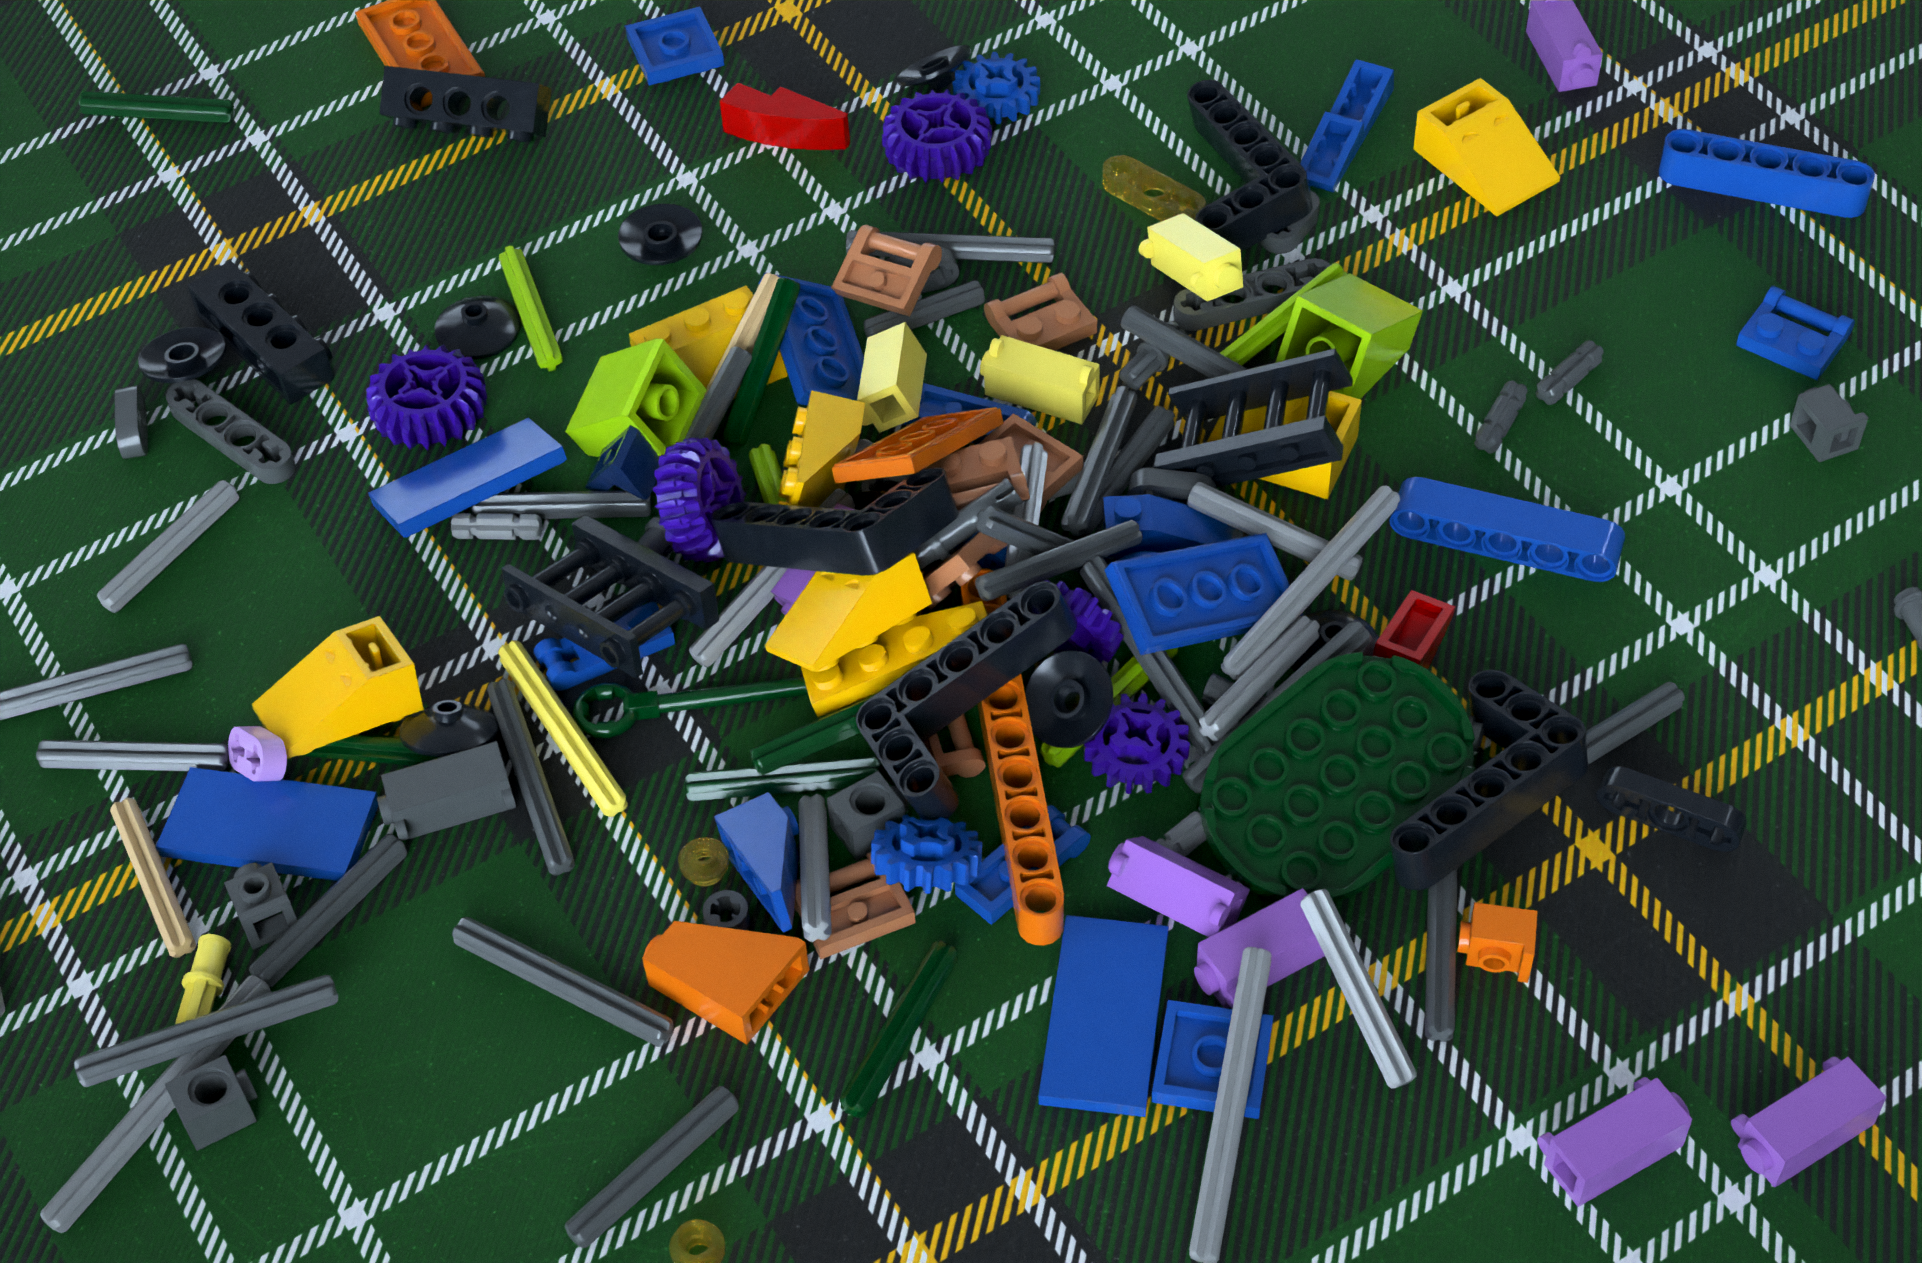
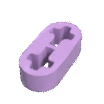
[228,726,287,782]

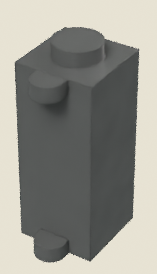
[377,741,516,841]

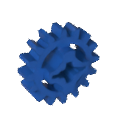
[953,52,1040,124]
[871,815,982,894]

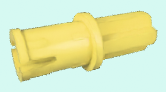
[175,934,231,1024]

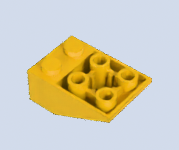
[1413,78,1560,216]
[778,390,865,507]
[1207,391,1362,499]
[765,552,932,672]
[252,616,423,759]

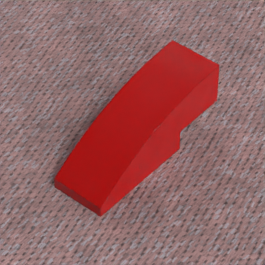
[719,83,850,150]
[1373,590,1456,669]

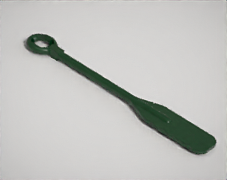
[572,659,1041,738]

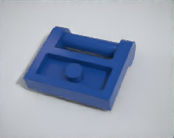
[1736,285,1855,381]

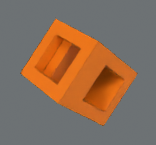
[1457,902,1538,983]

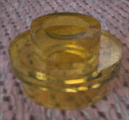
[678,837,729,886]
[669,1219,726,1263]

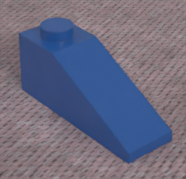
[1103,494,1243,560]
[714,792,799,933]

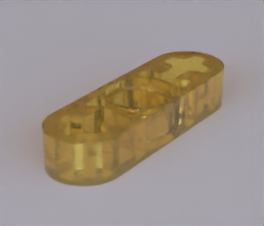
[1102,155,1206,221]

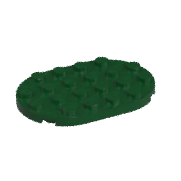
[1200,652,1475,903]

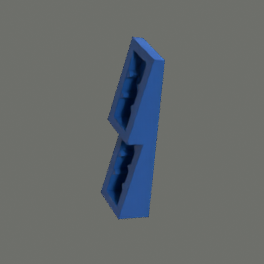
[1300,59,1394,192]

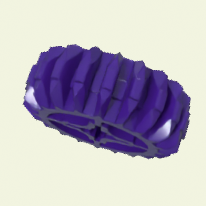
[882,89,992,184]
[366,344,487,451]
[653,437,747,563]

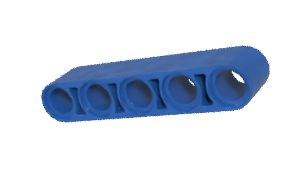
[1659,129,1875,218]
[1389,477,1625,582]

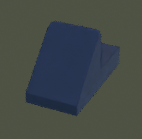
[585,425,660,500]

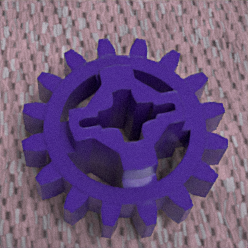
[1045,580,1124,663]
[1083,693,1190,794]

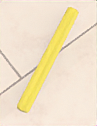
[498,640,628,817]

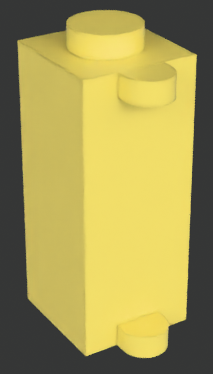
[1138,213,1244,302]
[857,322,927,433]
[980,335,1100,425]

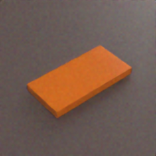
[355,0,485,107]
[832,407,1004,484]

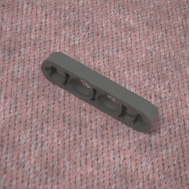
[1173,258,1330,331]
[166,379,296,484]

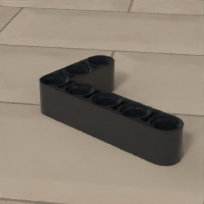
[1187,79,1313,252]
[710,467,959,576]
[856,581,1077,820]
[1390,670,1588,890]

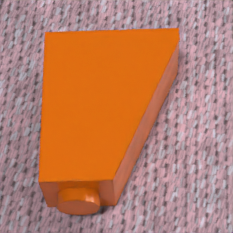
[642,921,809,1045]

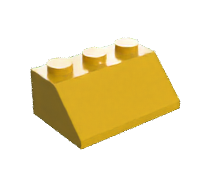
[629,285,788,399]

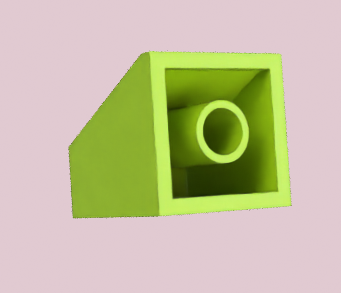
[1275,273,1423,399]
[565,338,707,457]

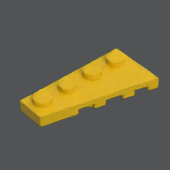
[801,601,988,717]

